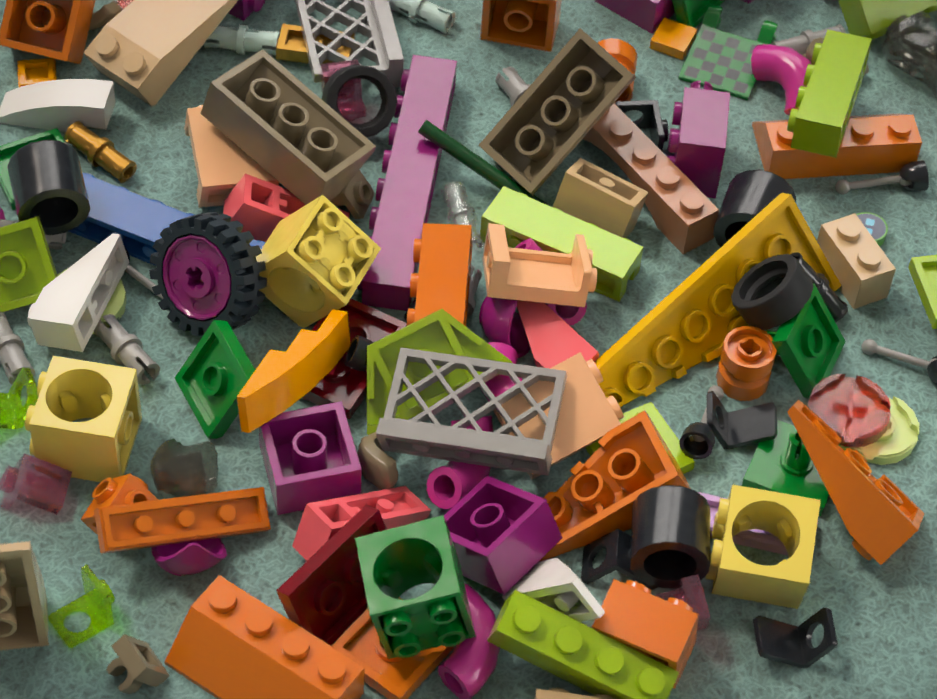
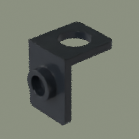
[615,100,668,151]
[707,391,778,449]
[581,528,658,590]
[753,607,838,668]

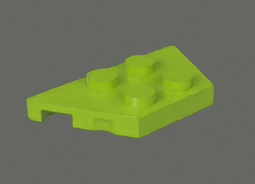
[367,309,512,435]

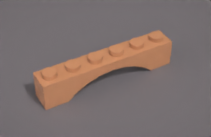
[583,103,719,254]

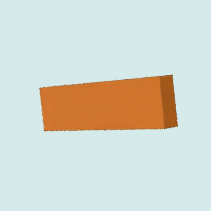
[94,487,271,554]

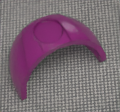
[479,296,530,358]
[151,538,227,576]

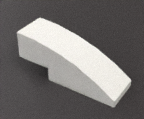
[0,79,116,132]

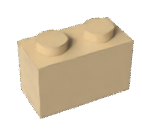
[553,158,648,238]
[817,213,896,309]

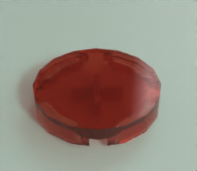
[807,374,891,447]

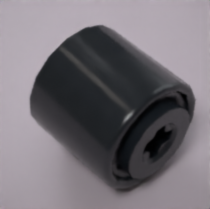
[7,140,91,235]
[713,169,796,247]
[630,485,710,589]

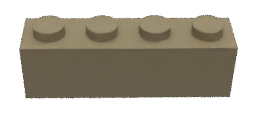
[478,28,636,195]
[201,49,376,205]

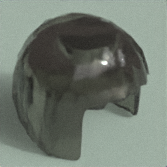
[150,439,218,499]

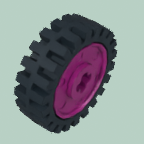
[149,212,267,336]

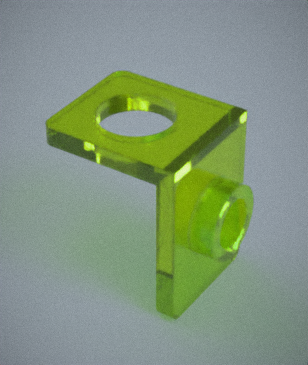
[0,368,38,429]
[48,564,115,648]

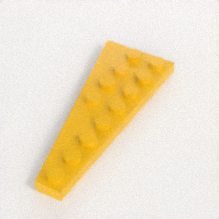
[595,193,842,408]

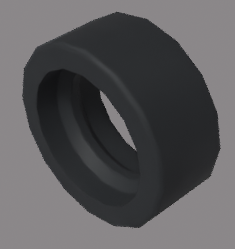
[322,64,397,137]
[731,254,814,330]

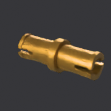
[64,121,137,183]

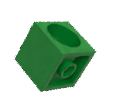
[355,515,476,659]

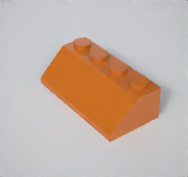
[752,113,922,179]
[165,575,365,699]

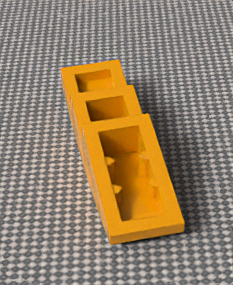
[237,309,350,433]

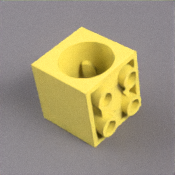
[256,195,381,328]
[25,356,142,482]
[705,485,820,609]

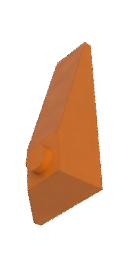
[787,399,925,565]
[538,410,691,562]

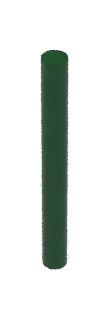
[418,120,550,206]

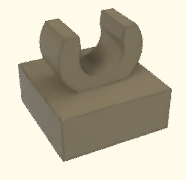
[106,634,170,694]

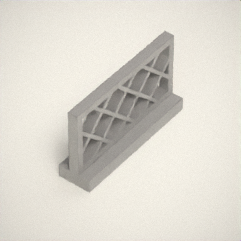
[295,0,404,87]
[376,347,567,476]

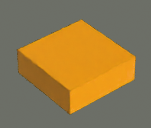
[649,17,697,60]
[17,58,57,88]

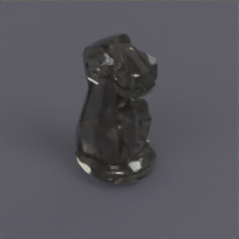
[882,11,937,99]

